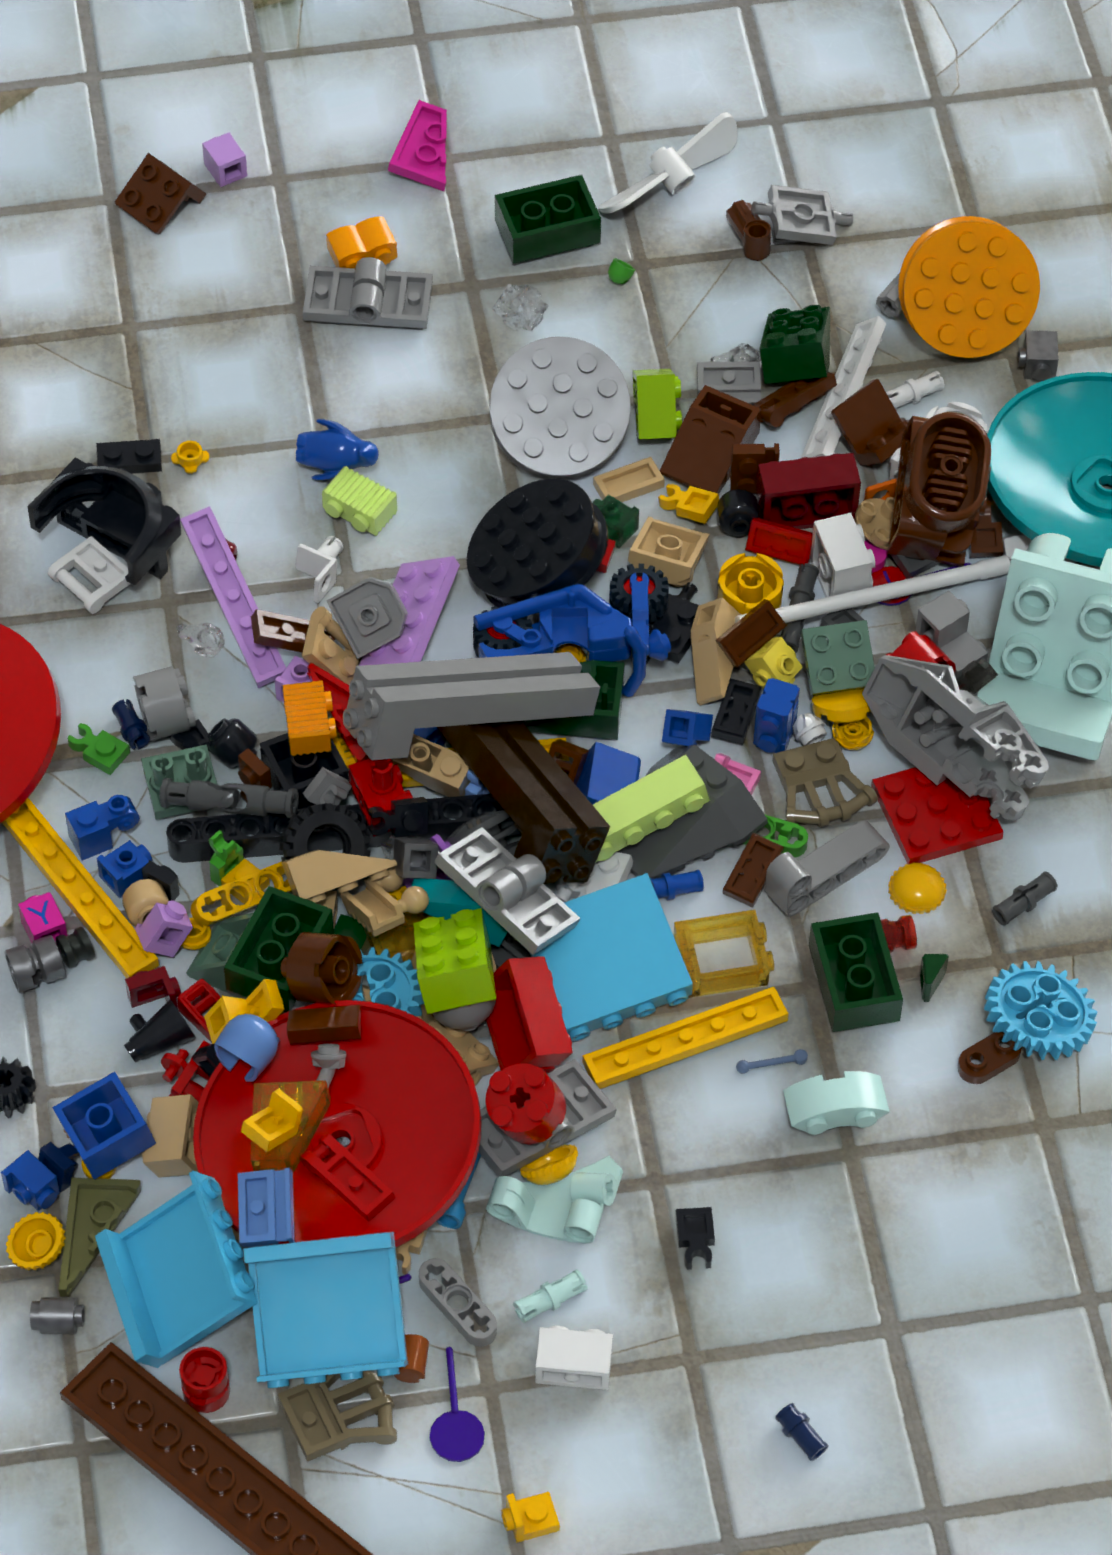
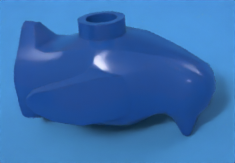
[296,419,379,481]

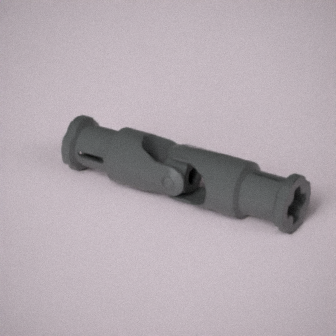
[160,777,299,819]

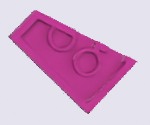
[388,100,447,191]

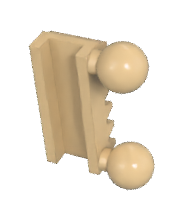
[340,866,429,937]

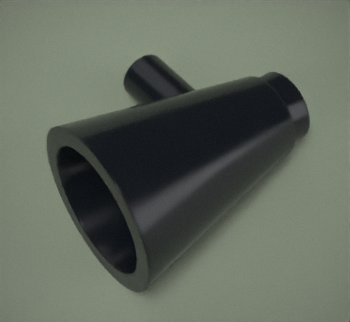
[124,999,196,1062]

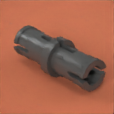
[992,871,1058,926]

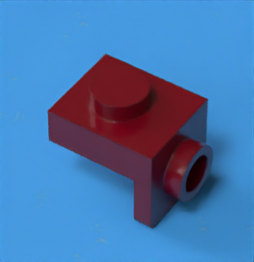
[125,966,181,1009]

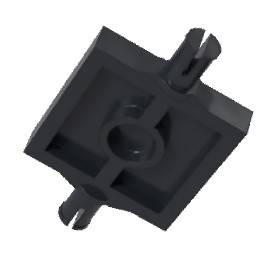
[632,582,699,665]

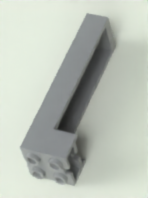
[343,652,600,760]

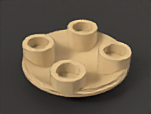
[855,497,894,550]

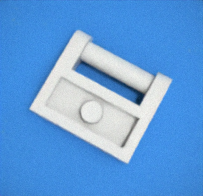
[48,536,131,614]

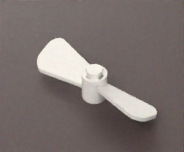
[598,112,738,214]

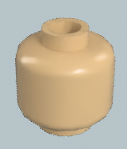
[122,879,169,927]

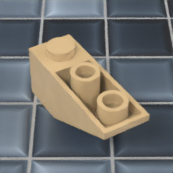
[690,598,741,705]
[391,734,470,797]
[281,850,397,903]

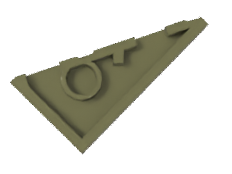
[59,1178,141,1297]

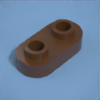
[958,1032,1022,1084]

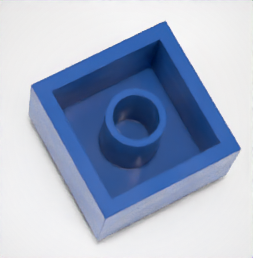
[52,1071,157,1180]

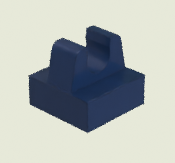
[38,1142,79,1193]

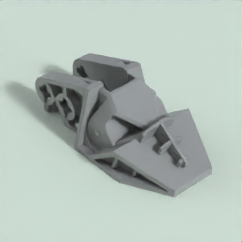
[862,655,1049,820]

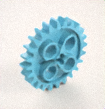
[313,947,424,1016]
[984,961,1097,1060]

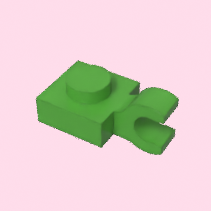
[209,830,244,886]

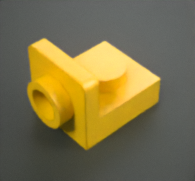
[501,1492,560,1543]

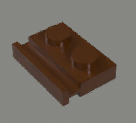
[730,443,780,494]

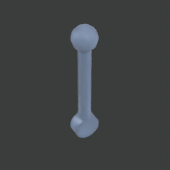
[736,1049,808,1074]

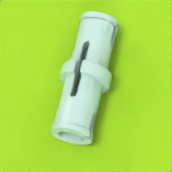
[513,1269,588,1323]

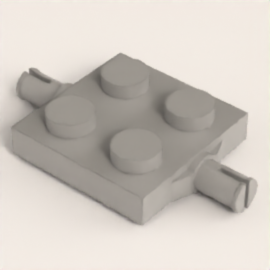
[751,185,853,245]

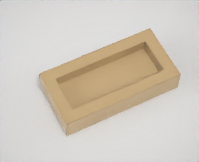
[593,457,665,508]

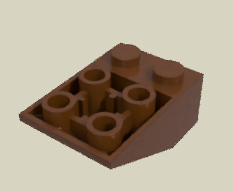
[660,385,761,494]

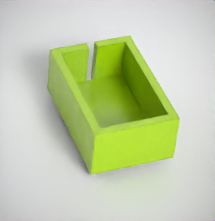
[413,908,496,1014]

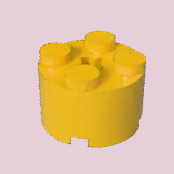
[717,553,784,615]

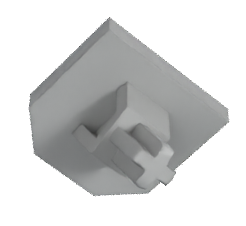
[326,577,408,659]

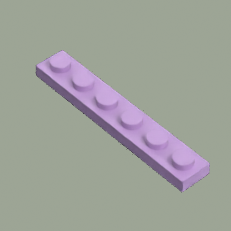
[180,506,286,688]

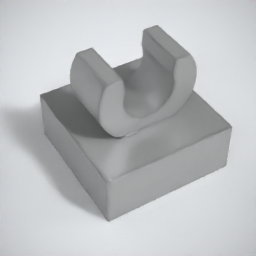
[303,767,352,805]

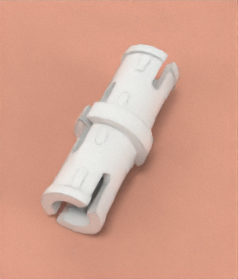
[886,371,945,408]

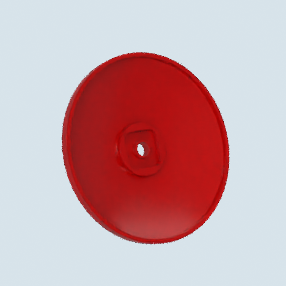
[193,1000,481,1248]

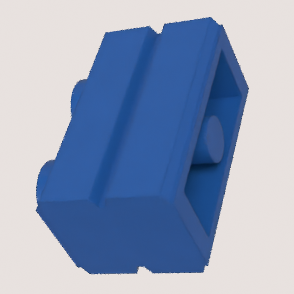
[753,678,800,753]

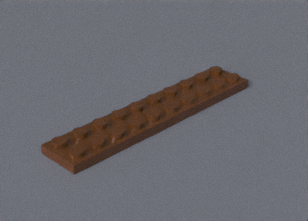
[60,1342,373,1555]

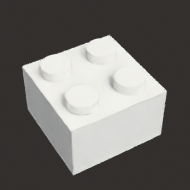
[810,513,875,597]

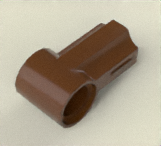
[726,200,771,261]

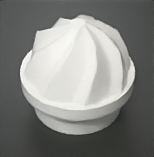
[793,713,827,746]

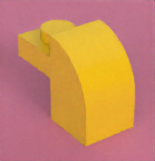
[204,979,284,1044]

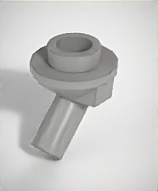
[311,1043,346,1095]

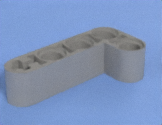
[765,820,890,917]

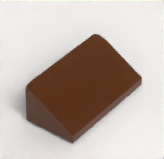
[287,1005,361,1044]

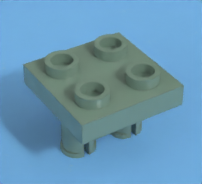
[800,620,875,696]
[141,745,217,820]

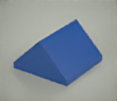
[576,742,641,805]

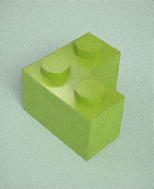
[632,369,682,439]

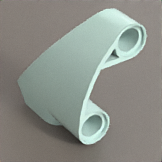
[486,1156,623,1243]

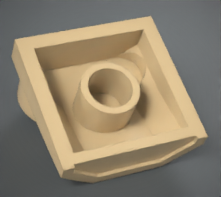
[628,516,709,587]

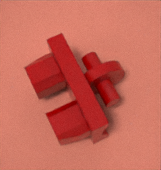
[161,1040,211,1102]

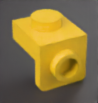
[241,1089,303,1152]

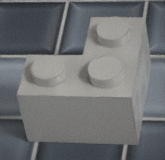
[915,591,988,688]

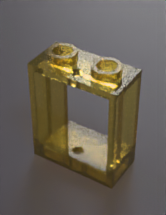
[673,910,774,998]

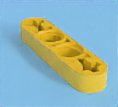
[191,861,292,926]

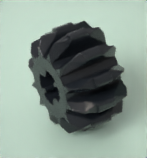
[0,1057,36,1119]

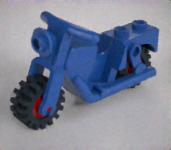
[473,563,671,697]

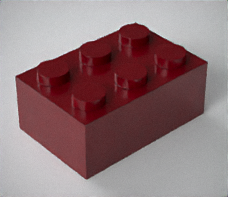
[756,453,861,529]

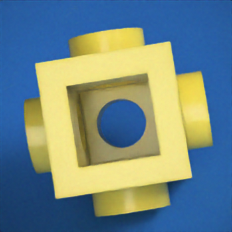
[744,637,803,689]

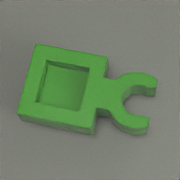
[67,723,130,775]

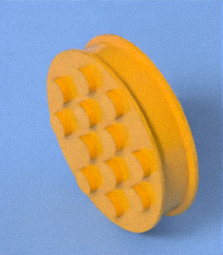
[898,216,1040,358]

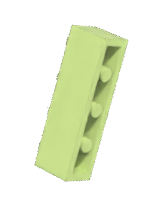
[593,755,710,862]

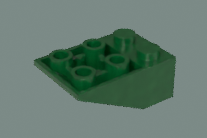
[759,305,830,384]
[522,660,625,740]

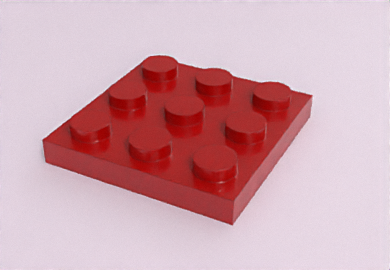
[871,767,1004,864]

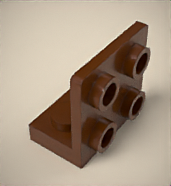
[115,153,207,234]
[831,379,910,466]

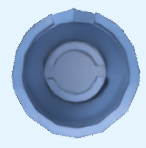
[214,1014,280,1082]

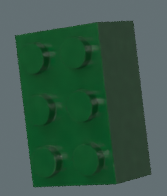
[495,175,601,264]
[224,886,333,1012]
[809,912,903,1032]

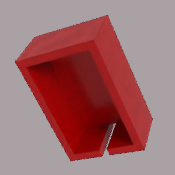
[486,956,573,1074]

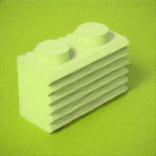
[322,466,397,536]

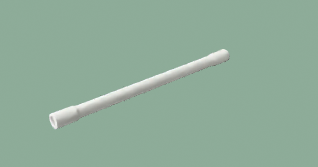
[735,555,1010,623]

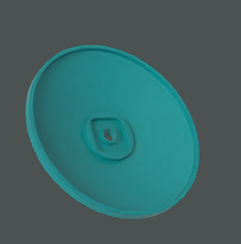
[987,372,1112,567]

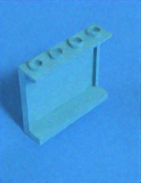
[529,873,693,1041]
[95,1171,257,1368]
[243,1231,408,1388]

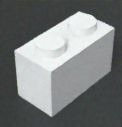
[535,1326,613,1390]

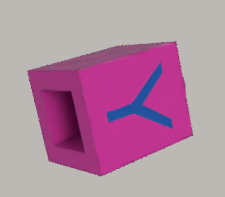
[18,892,68,945]

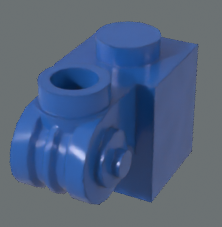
[65,795,140,861]

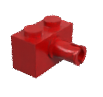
[348,759,413,837]

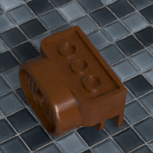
[887,412,992,567]

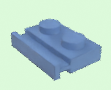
[238,1168,295,1247]

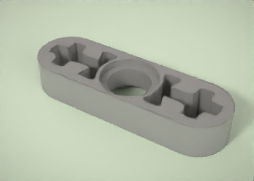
[419,1258,497,1347]

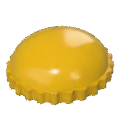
[888,863,947,914]
[520,1144,578,1185]
[6,1212,66,1270]

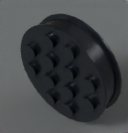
[467,479,608,614]

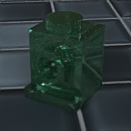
[592,494,639,549]

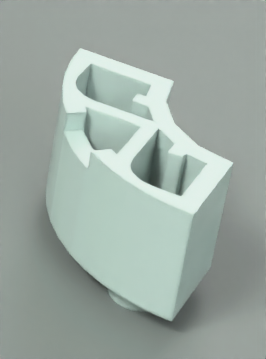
[783,1071,890,1135]

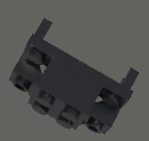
[27,457,181,586]

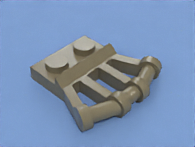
[772,738,878,827]
[278,1370,397,1462]

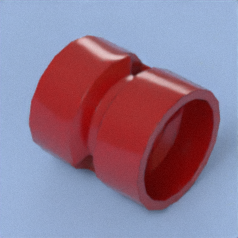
[179,1347,230,1413]

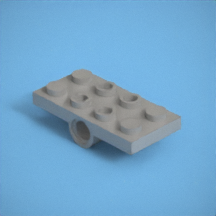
[303,257,433,329]
[434,827,580,955]
[478,1059,616,1177]

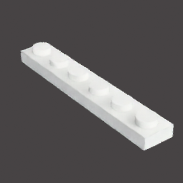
[801,316,886,458]

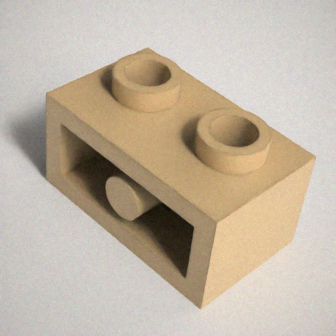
[142,1094,199,1177]

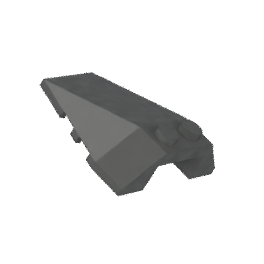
[617,744,768,879]

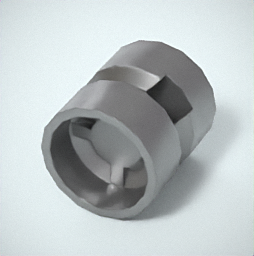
[5,935,66,993]

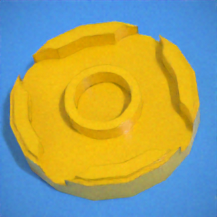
[812,688,873,722]

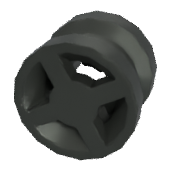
[55,926,95,969]

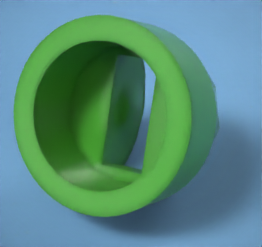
[608,258,635,284]

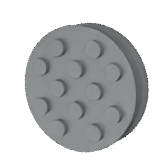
[489,337,631,480]

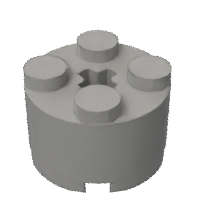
[133,666,196,741]

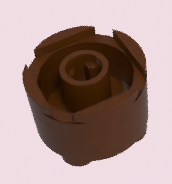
[281,932,363,1005]

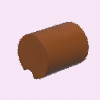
[394,1334,429,1383]

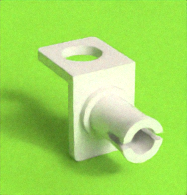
[296,536,344,603]

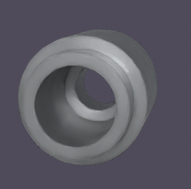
[30,1297,85,1334]

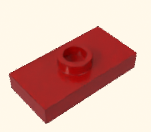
[745,518,813,565]

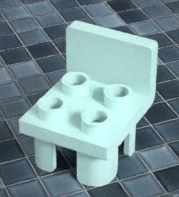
[977,533,1112,760]

